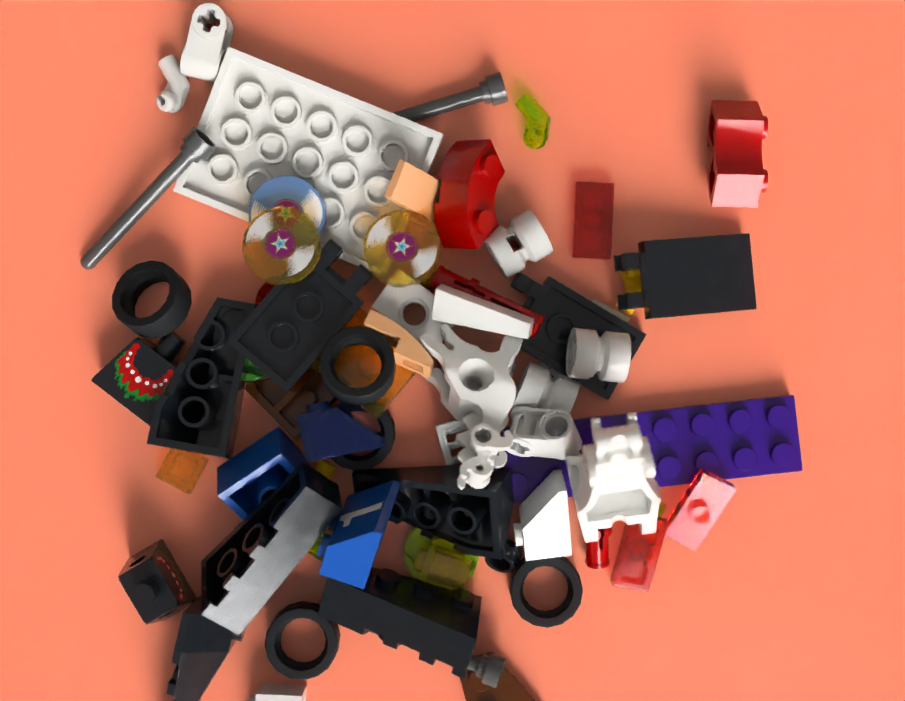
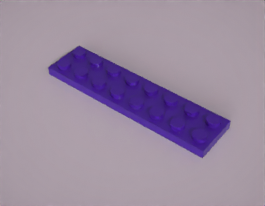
[496,395,803,503]

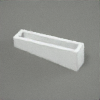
[431,284,534,339]

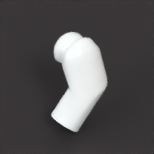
[156,55,190,113]

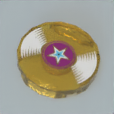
[242,206,322,285]
[363,210,441,287]

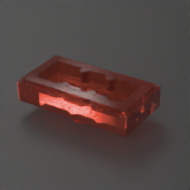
[572,181,614,260]
[661,468,737,551]
[610,516,668,593]

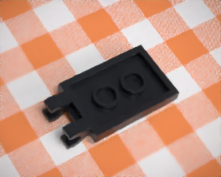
[613,233,757,319]
[226,239,373,393]
[510,272,647,400]

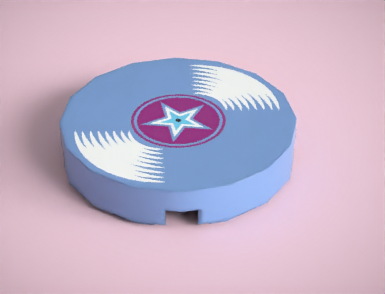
[249,176,327,253]

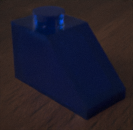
[297,400,387,462]

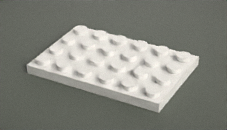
[173,46,444,278]

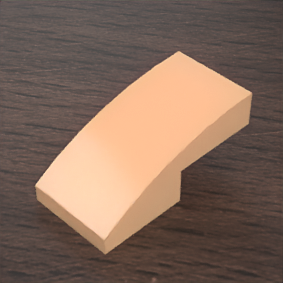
[384,159,441,224]
[364,309,434,378]

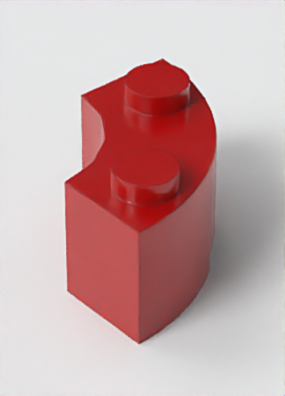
[707,100,768,208]
[434,139,505,249]

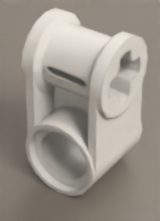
[180,3,234,83]
[506,406,582,460]

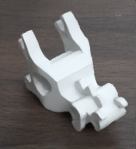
[419,323,523,490]
[565,412,662,543]

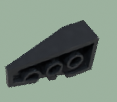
[147,297,256,459]
[352,465,514,560]
[167,595,246,701]

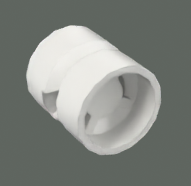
[484,209,554,279]
[566,328,631,383]
[512,362,580,414]

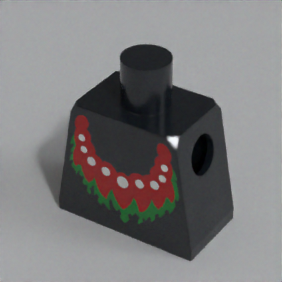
[91,331,186,426]
[118,539,197,625]

